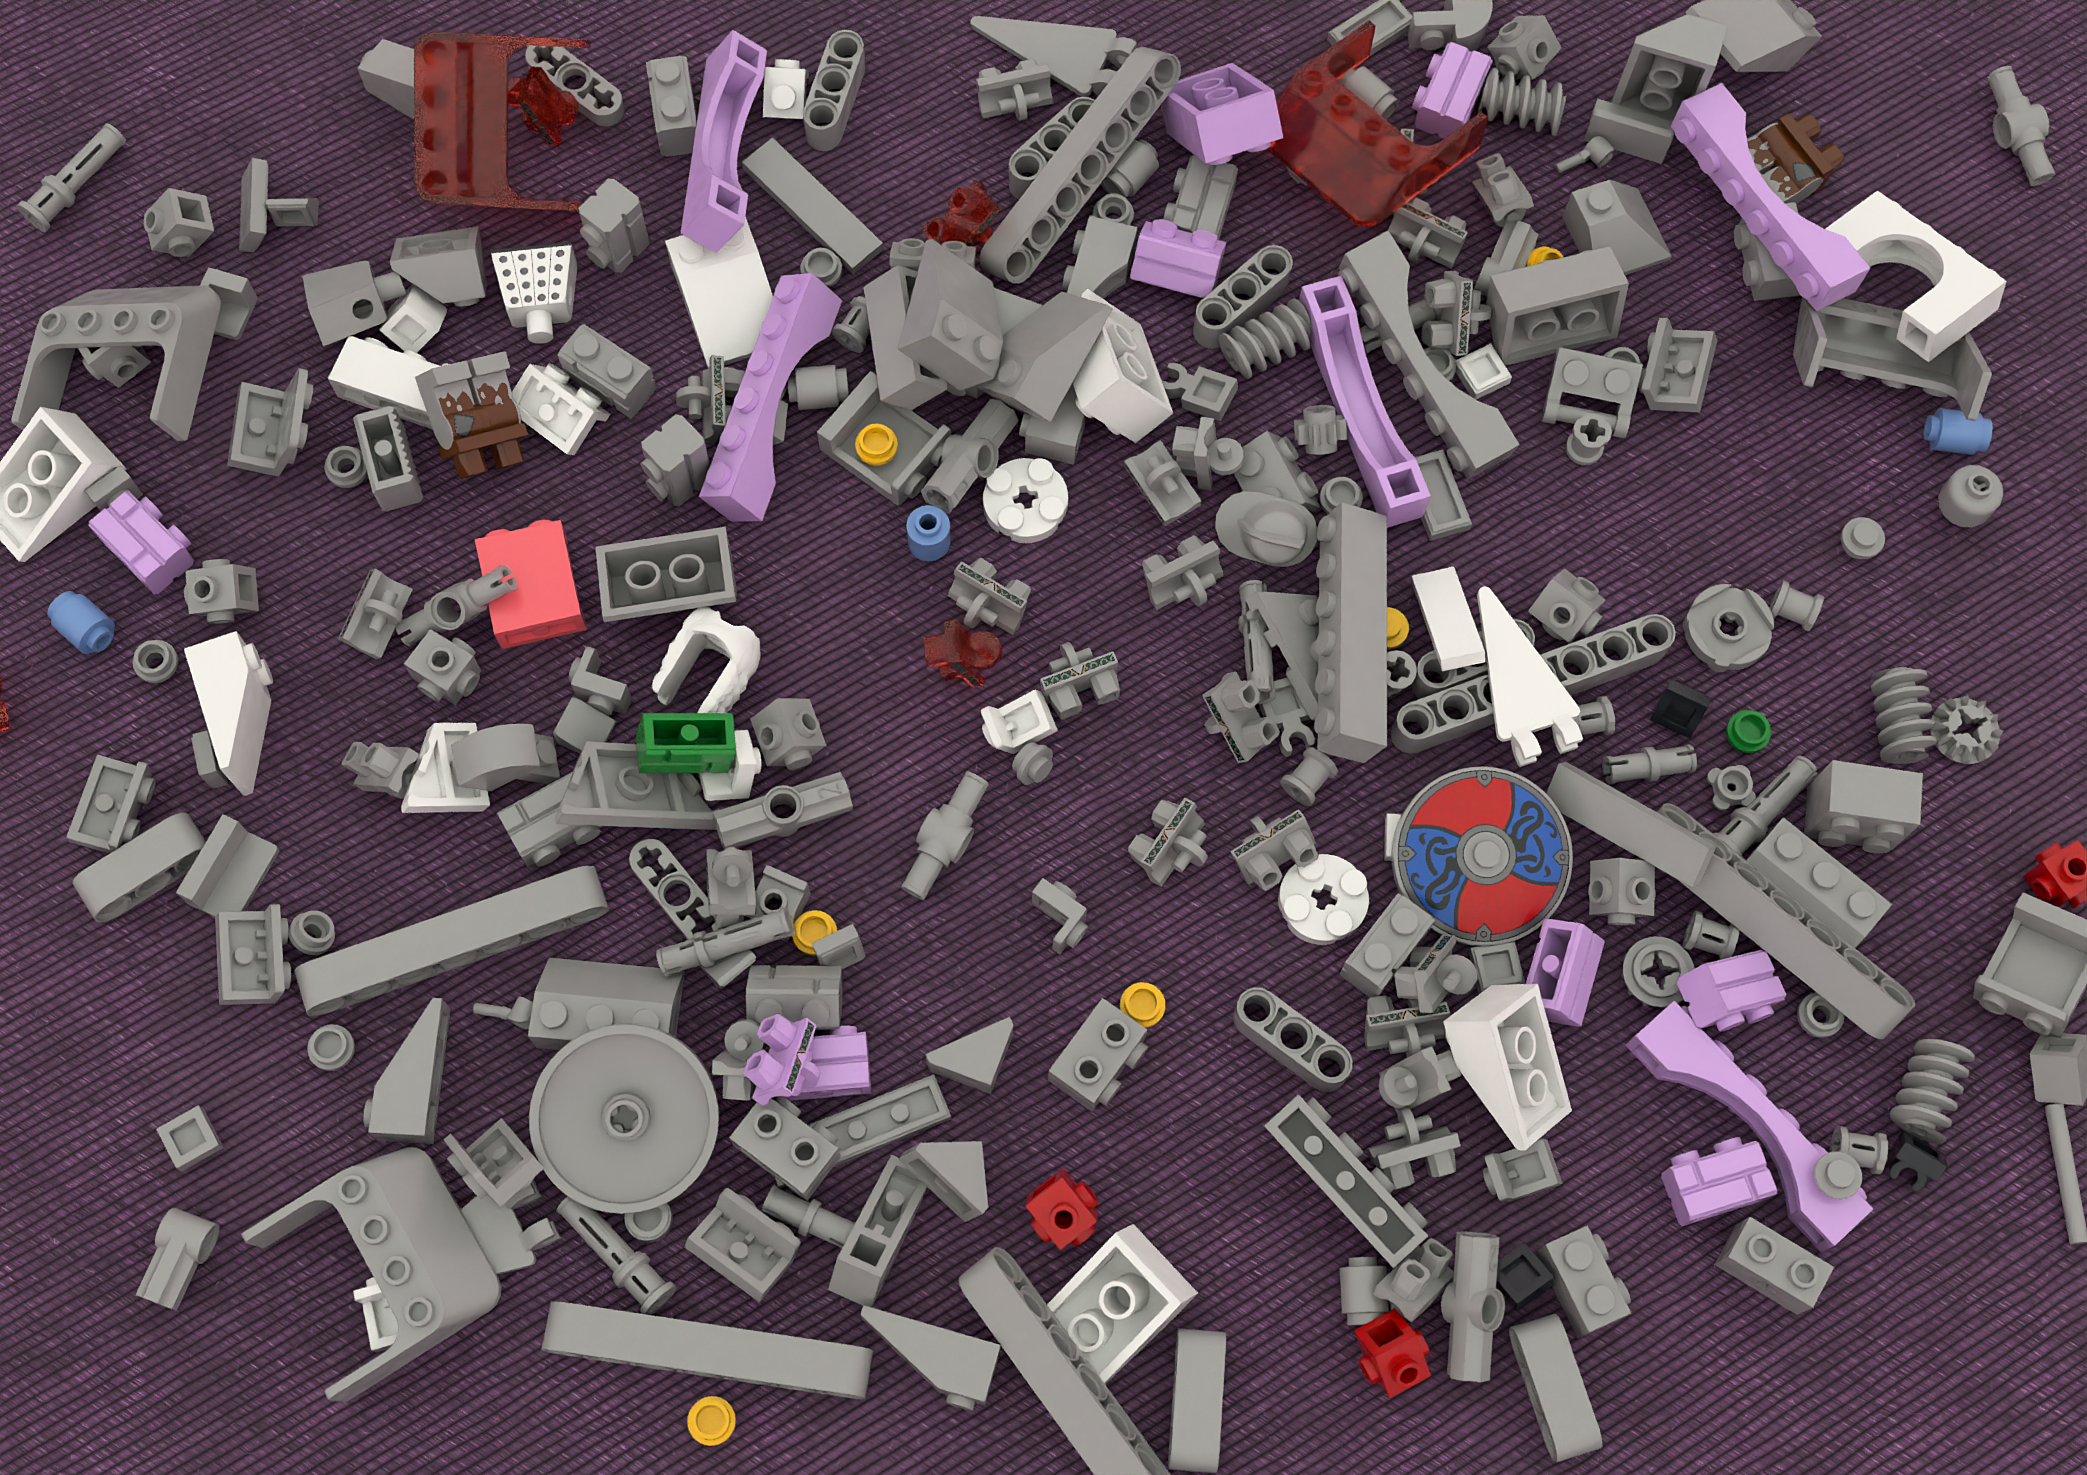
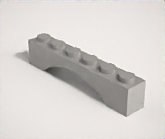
[1019,216,1138,465]
[1339,230,1520,480]

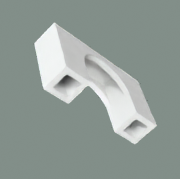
[1825,191,2006,362]

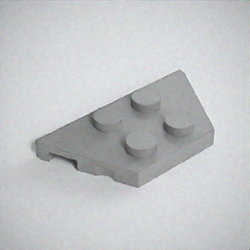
[555,741,720,830]

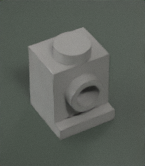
[744,865,811,942]

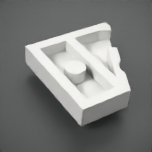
[401,723,490,813]

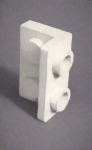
[512,363,610,455]

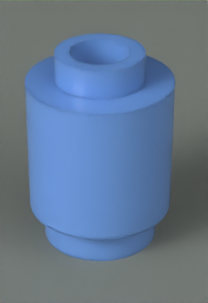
[1924,408,1993,455]
[906,505,951,561]
[47,591,115,654]

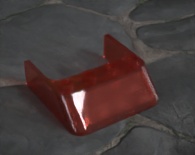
[1267,20,1488,226]
[414,32,591,211]

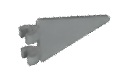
[970,16,1137,97]
[461,1180,561,1275]

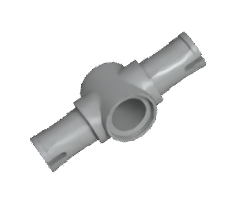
[1987,66,2055,186]
[395,565,517,647]
[901,771,988,901]

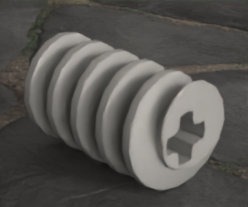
[1476,68,1566,136]
[1218,298,1312,380]
[1871,667,1937,764]
[1890,1039,1975,1144]

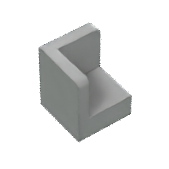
[200,267,258,340]
[2030,1033,2087,1106]

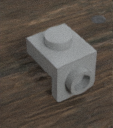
[569,646,632,715]
[1032,878,1088,954]
[1483,1139,1563,1202]

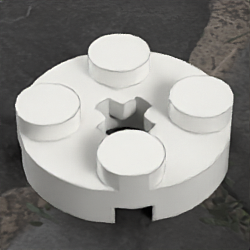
[983,458,1068,543]
[1278,854,1369,945]

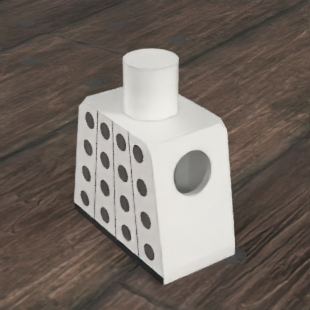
[491,242,577,344]

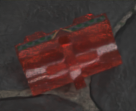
[504,66,579,146]
[923,180,1001,247]
[924,620,1003,687]

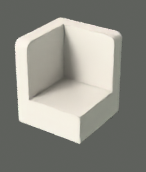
[379,284,447,353]

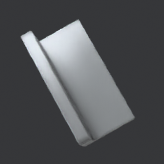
[1584,99,1674,164]
[176,814,279,917]

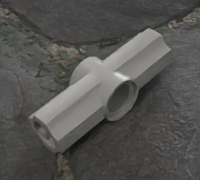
[921,399,1018,514]
[713,772,853,850]
[1441,1231,1505,1382]

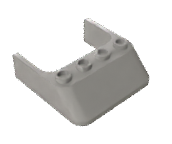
[11,286,221,441]
[1793,297,1992,421]
[241,1147,501,1402]

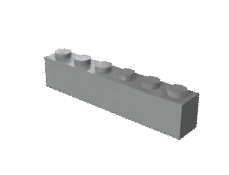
[1314,502,1387,763]

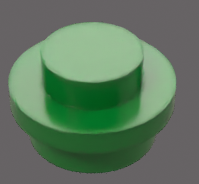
[1726,710,1771,753]

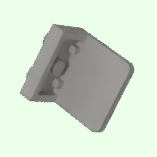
[227,368,313,477]

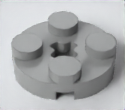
[1683,584,1774,672]

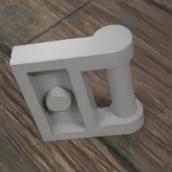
[1541,347,1643,439]

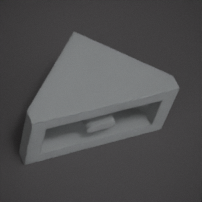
[926,1017,1014,1094]
[898,1141,988,1222]

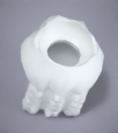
[652,606,761,713]

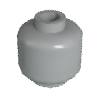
[1938,465,2003,527]

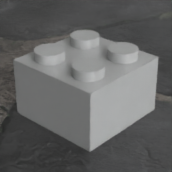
[1804,760,1923,853]

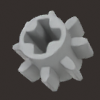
[1294,405,1347,455]

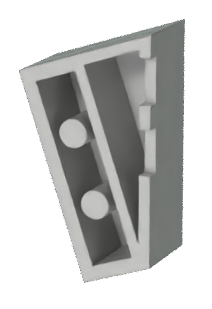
[864,265,947,410]

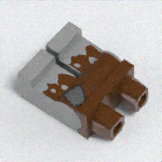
[1747,113,1844,204]
[415,351,528,479]

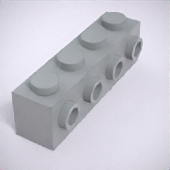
[1264,1094,1428,1268]

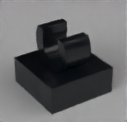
[1650,679,1711,738]
[1889,1130,1947,1192]
[1496,1242,1555,1311]

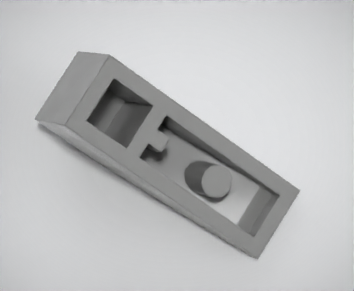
[364,998,451,1144]
[828,1155,928,1308]
[860,1305,1001,1411]

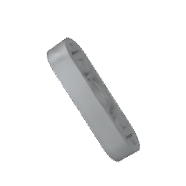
[525,39,625,126]
[629,839,724,940]

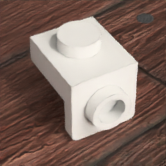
[763,59,809,119]
[981,690,1058,754]
[699,730,761,801]
[353,1277,398,1352]

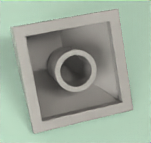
[1562,180,1672,275]
[390,226,487,306]

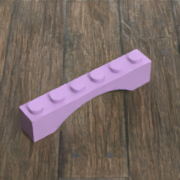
[681,30,767,253]
[1671,83,1870,311]
[699,273,842,522]
[1299,275,1431,528]
[1625,1001,1873,1252]

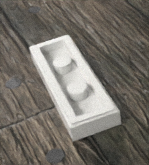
[1412,566,1486,671]

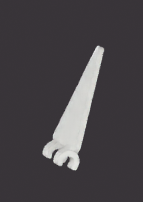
[1477,586,1583,767]

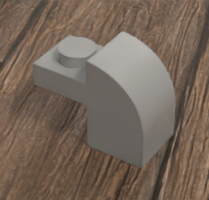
[1408,0,1493,52]
[451,724,560,791]

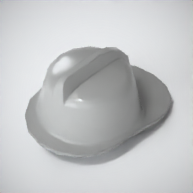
[1215,491,1317,567]

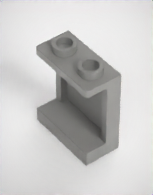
[817,371,951,507]
[1973,892,2087,1037]

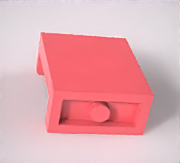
[475,520,587,649]

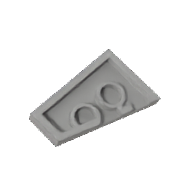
[1245,591,1319,720]

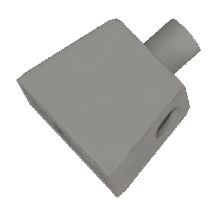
[302,261,407,346]

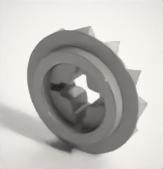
[1930,695,2003,764]
[1621,936,1695,1009]

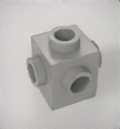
[1488,16,1562,80]
[144,188,214,257]
[78,346,151,388]
[184,559,259,624]
[1528,569,1606,643]
[404,629,481,706]
[750,698,826,770]
[1588,858,1656,926]

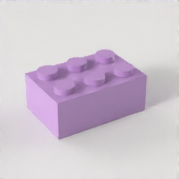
[1161,63,1283,165]

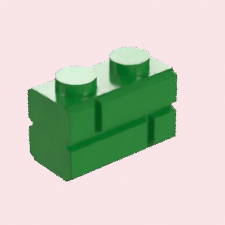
[636,713,736,774]

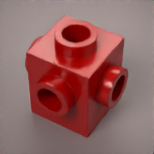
[2023,840,2087,909]
[1025,1168,1099,1250]
[1354,1309,1431,1398]

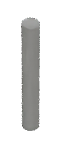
[2045,1104,2087,1245]

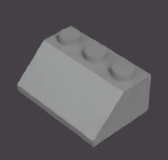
[1611,14,1728,121]
[1486,246,1629,366]
[595,527,737,622]
[1746,817,1892,948]
[528,958,685,1050]

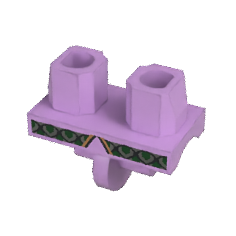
[743,1014,820,1106]

